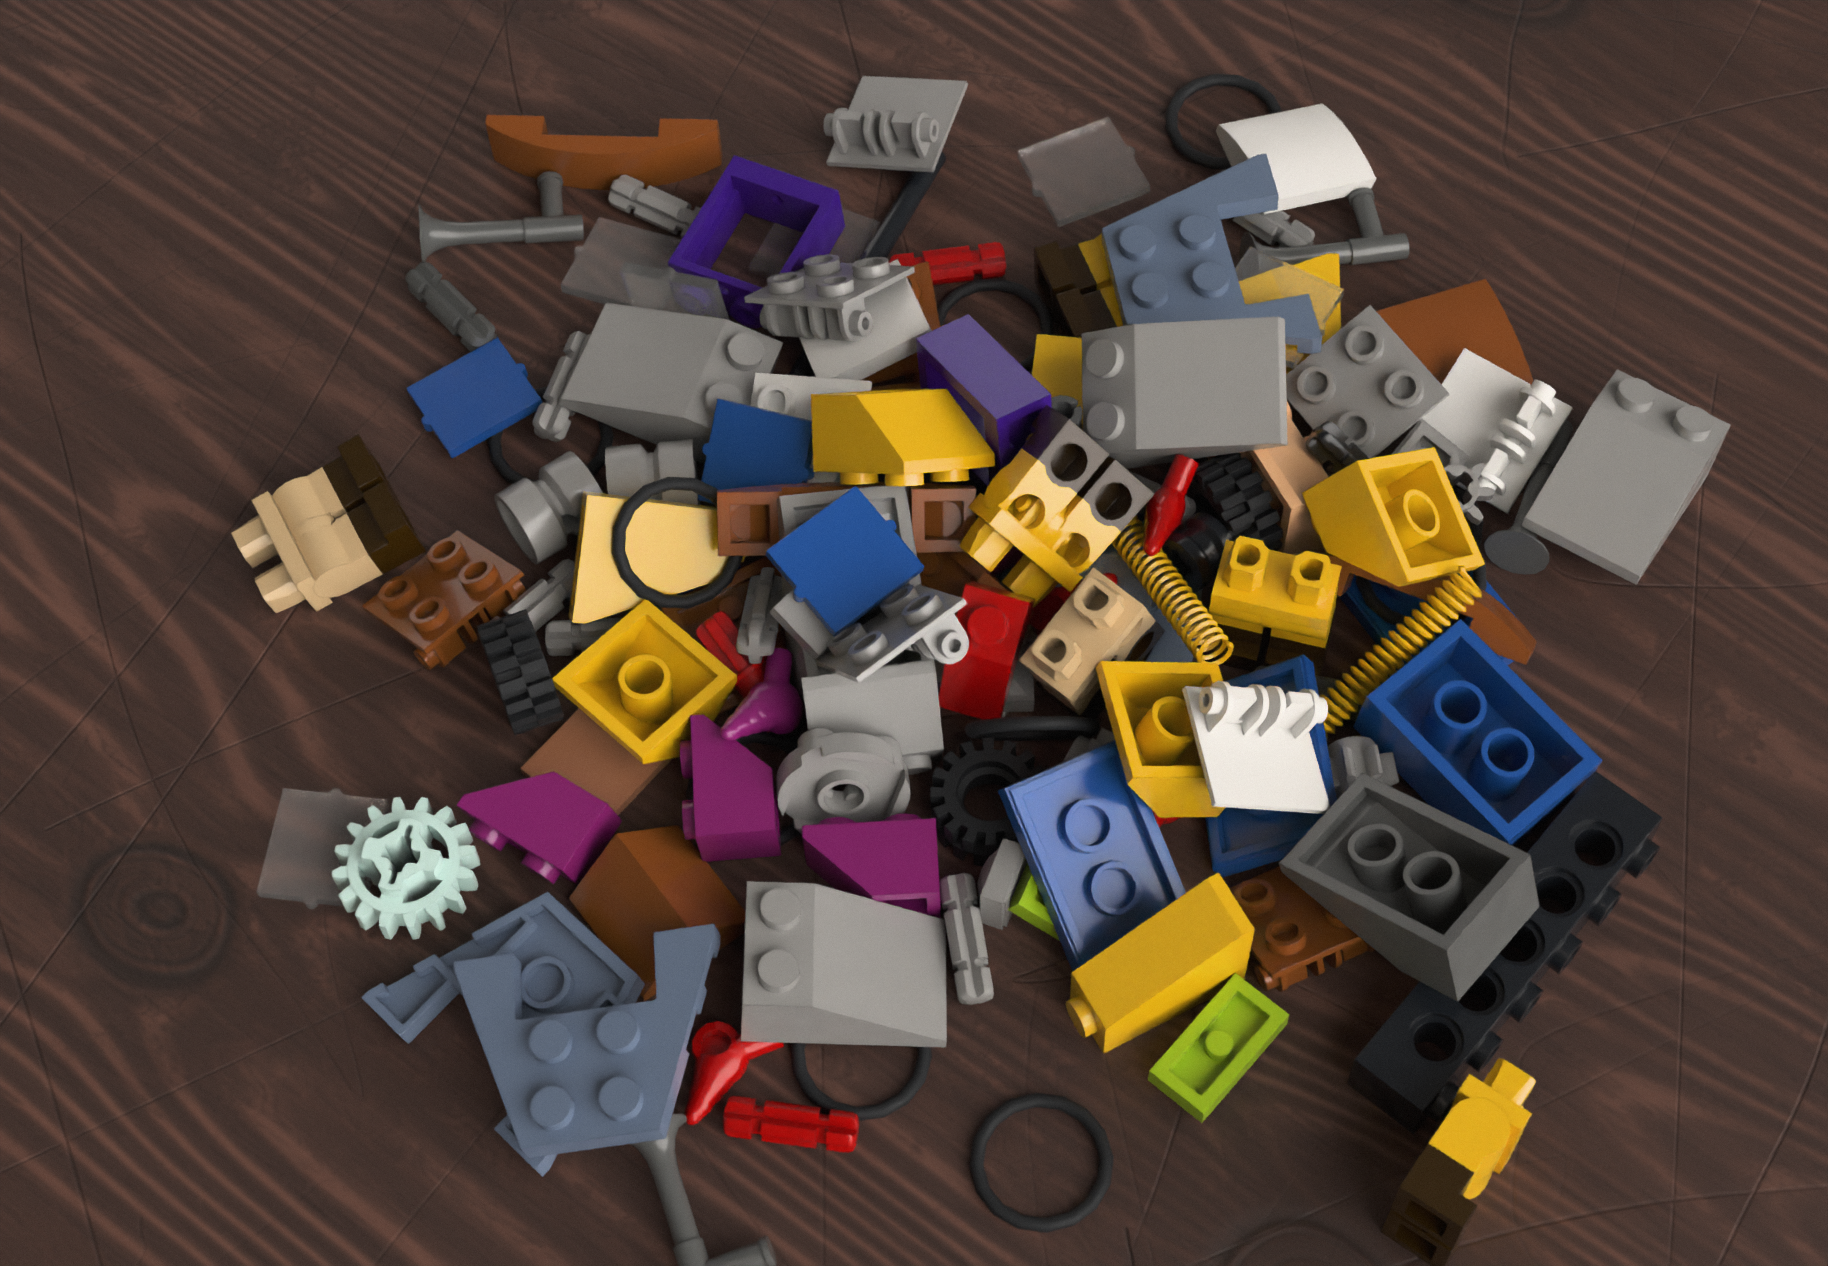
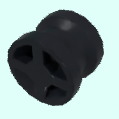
[1162,512,1234,593]

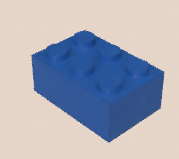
[1353,619,1603,847]

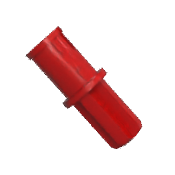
[695,611,770,733]

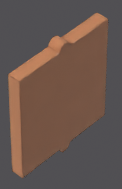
[520,708,673,815]

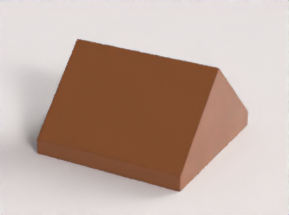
[569,825,745,1002]

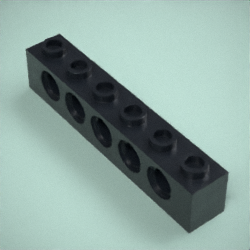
[1347,771,1663,1135]

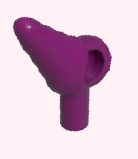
[720,648,804,741]

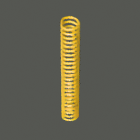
[1112,515,1234,665]
[1320,566,1482,740]

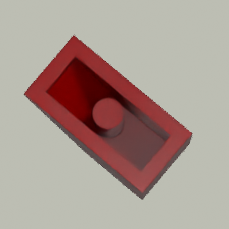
[939,581,1035,720]

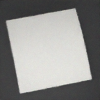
[1216,103,1376,214]
[799,259,932,380]

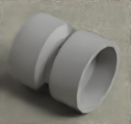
[605,439,701,505]
[494,451,603,565]

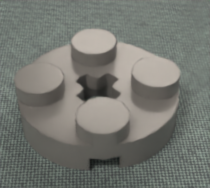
[776,728,910,833]

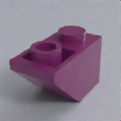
[680,714,781,862]
[456,771,622,886]
[802,814,941,918]

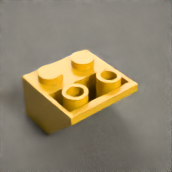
[811,389,995,486]

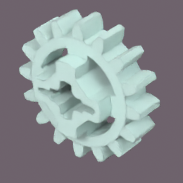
[332,797,480,940]

